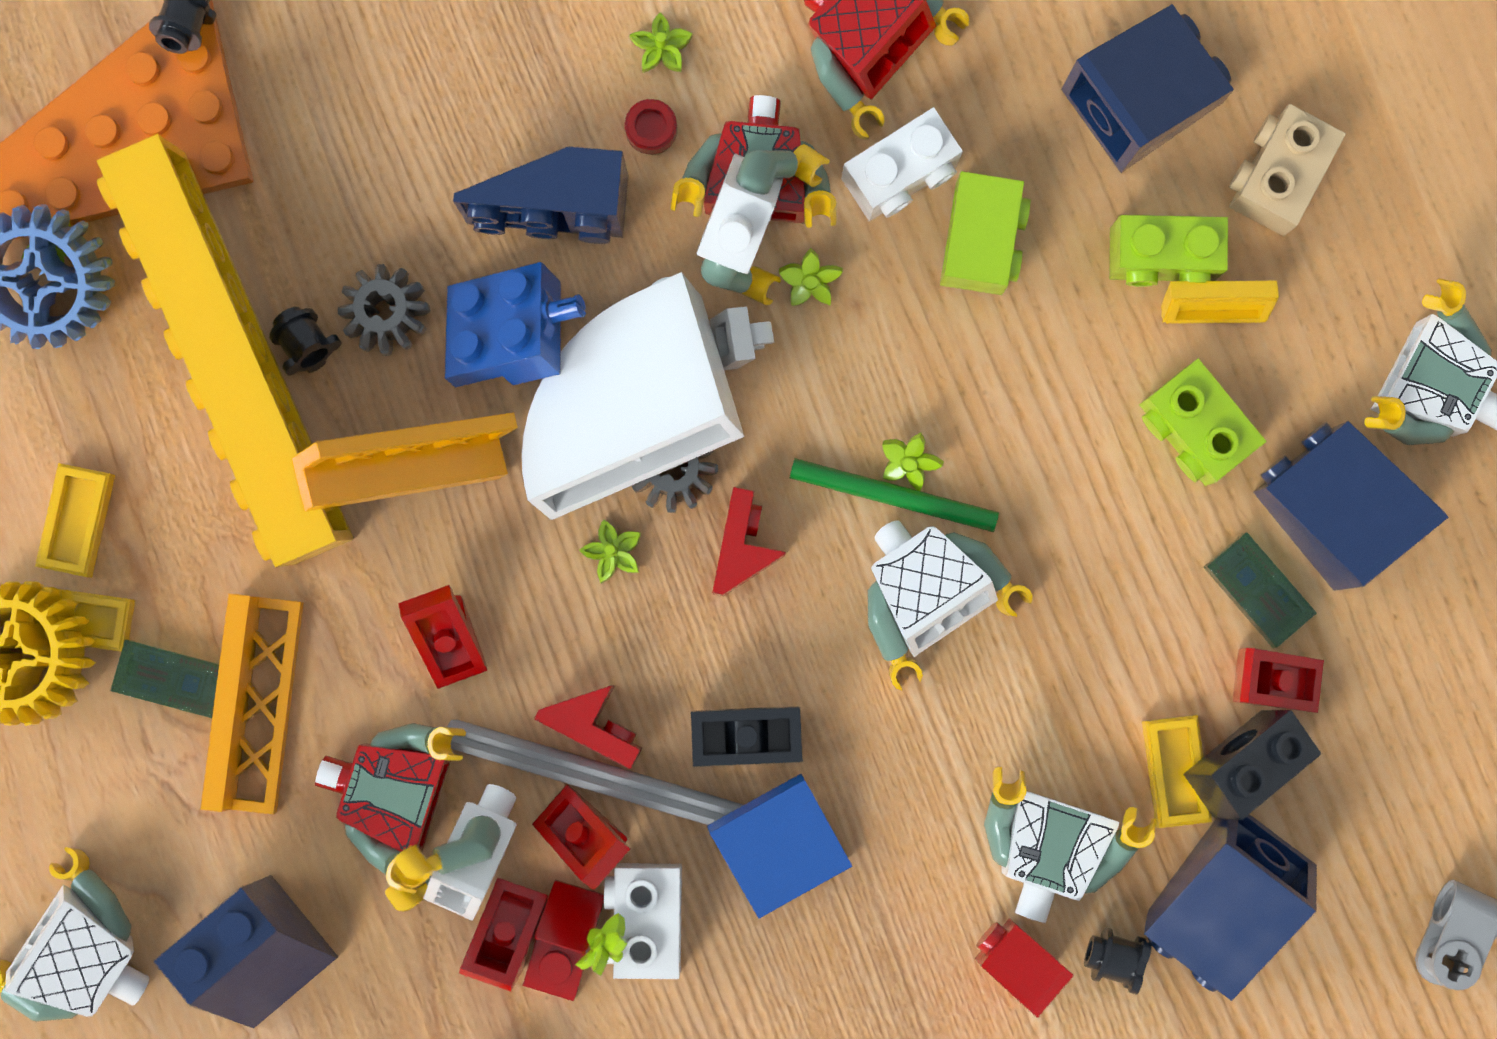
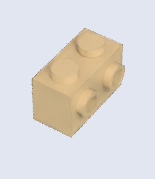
[1229,104,1346,236]

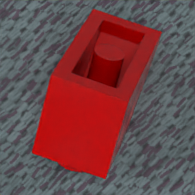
[975,918,1074,1018]

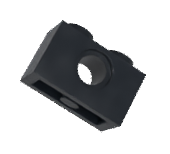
[691,706,803,767]
[1183,710,1322,820]

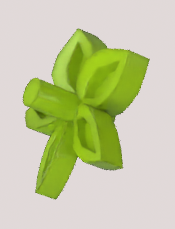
[629,13,692,73]
[779,248,843,306]
[882,433,944,491]
[579,519,641,584]
[575,913,627,976]

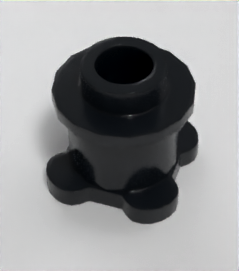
[149,0,217,54]
[269,307,342,376]
[1084,928,1152,995]

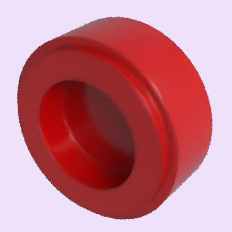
[625,99,677,155]

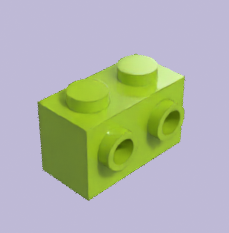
[940,171,1031,295]
[1109,215,1228,287]
[1139,358,1267,486]

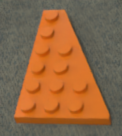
[0,0,254,239]

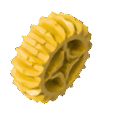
[0,581,96,726]

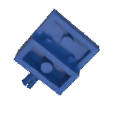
[445,262,586,388]

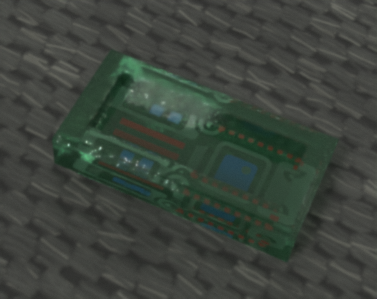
[1203,532,1317,648]
[110,639,219,718]

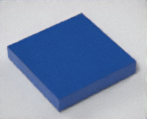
[707,774,852,918]

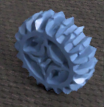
[0,204,115,349]

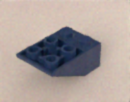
[453,146,629,244]

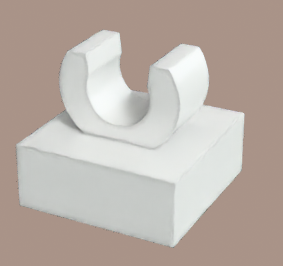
[710,306,774,370]

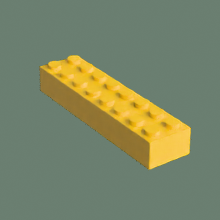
[96,134,354,567]

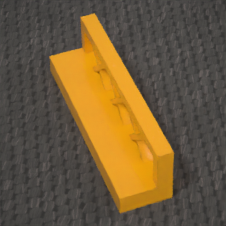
[292,412,518,512]
[200,593,304,815]

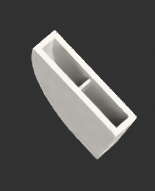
[522,272,744,520]

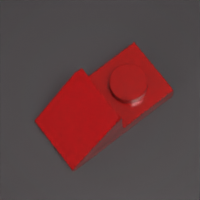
[712,487,786,597]
[398,585,488,689]
[1233,648,1324,713]
[534,685,642,769]
[532,784,630,890]
[459,877,548,992]
[522,879,604,1001]

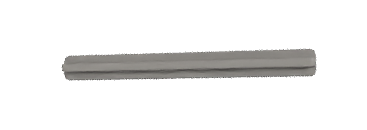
[447,719,743,825]

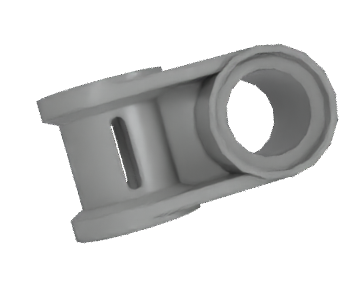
[1415,879,1497,990]

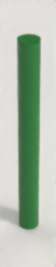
[789,458,999,532]

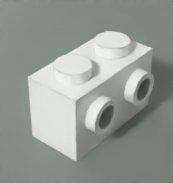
[841,107,963,222]
[604,863,682,979]

